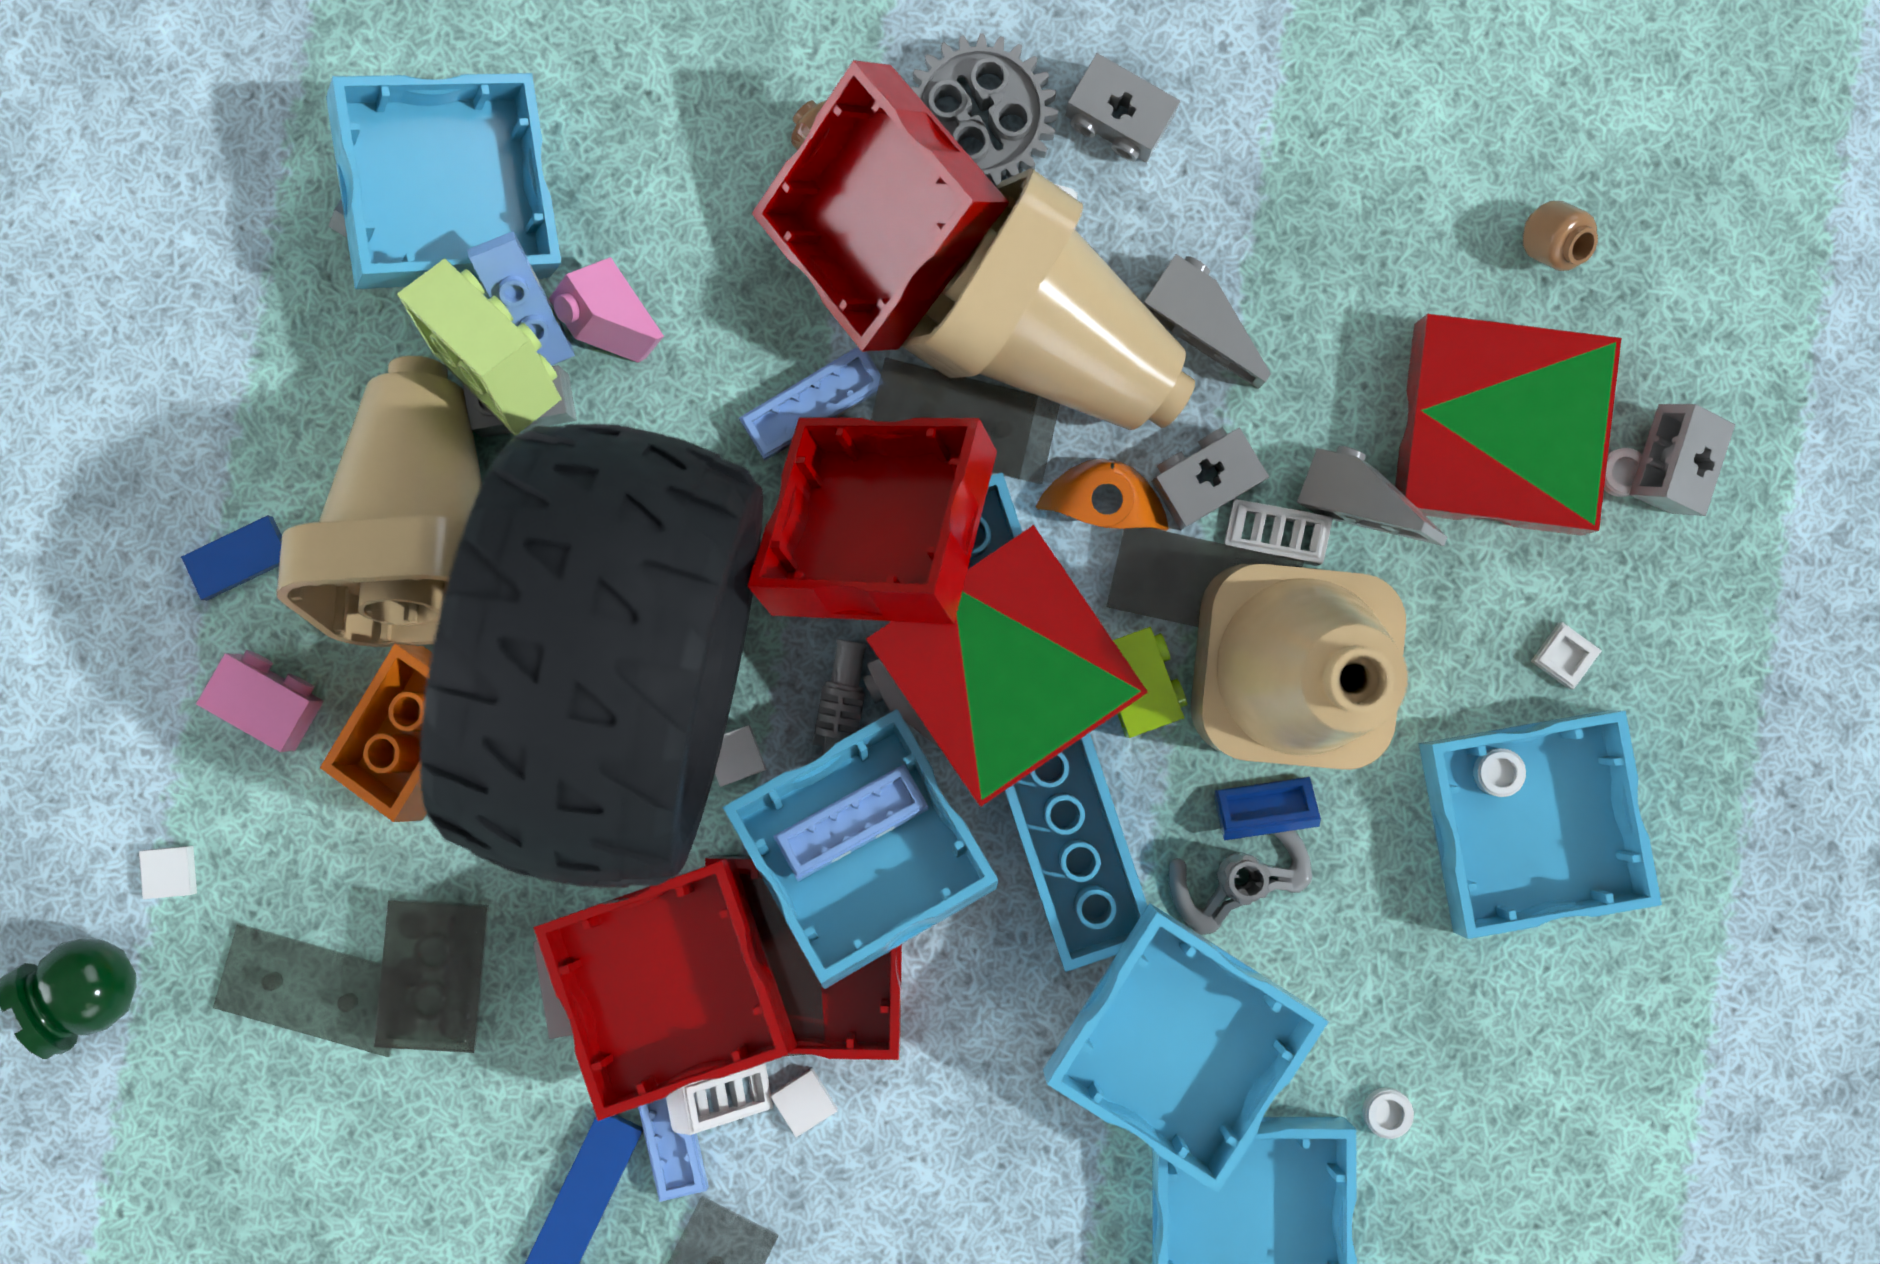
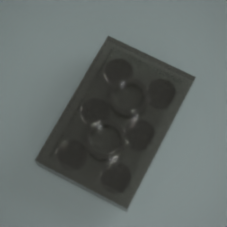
[374,898,489,1053]

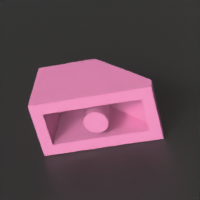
[549,257,664,363]

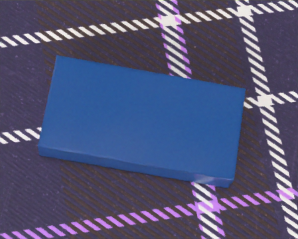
[181,515,282,601]
[1214,777,1321,841]

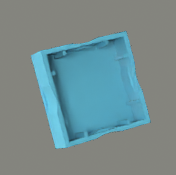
[326,73,561,290]
[723,709,999,989]
[1419,710,1662,939]
[1043,903,1328,1194]
[1152,1117,1357,1264]

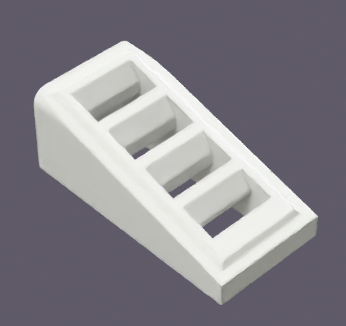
[1223,499,1333,566]
[666,1063,773,1135]

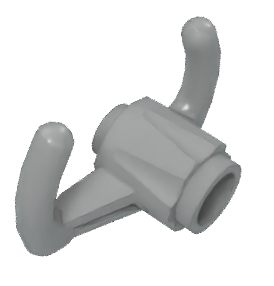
[1169,830,1312,935]

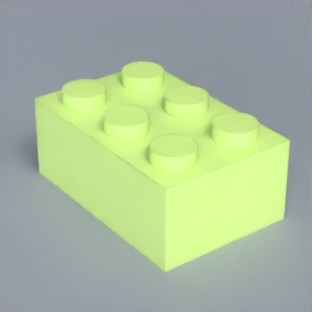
[397,258,562,436]

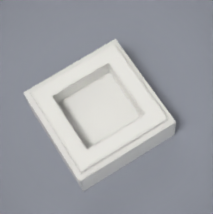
[1531,622,1602,689]
[715,725,767,787]
[139,846,197,899]
[770,1068,838,1137]

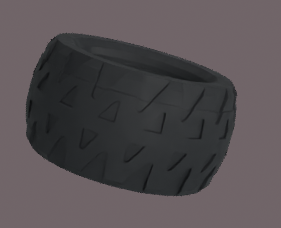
[420,424,763,888]

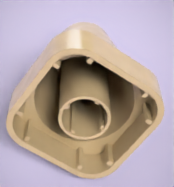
[901,168,1195,430]
[277,356,482,647]
[1191,564,1408,770]

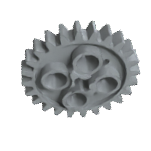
[911,33,1058,186]

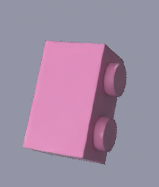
[196,650,324,752]

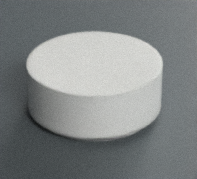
[1604,448,1642,497]
[1473,748,1526,797]
[1362,1087,1414,1139]

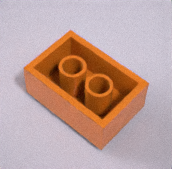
[320,643,432,822]

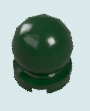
[0,937,137,1059]

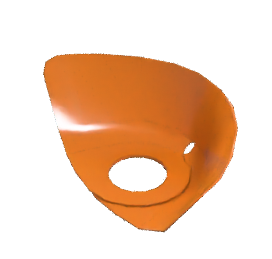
[1036,458,1169,531]

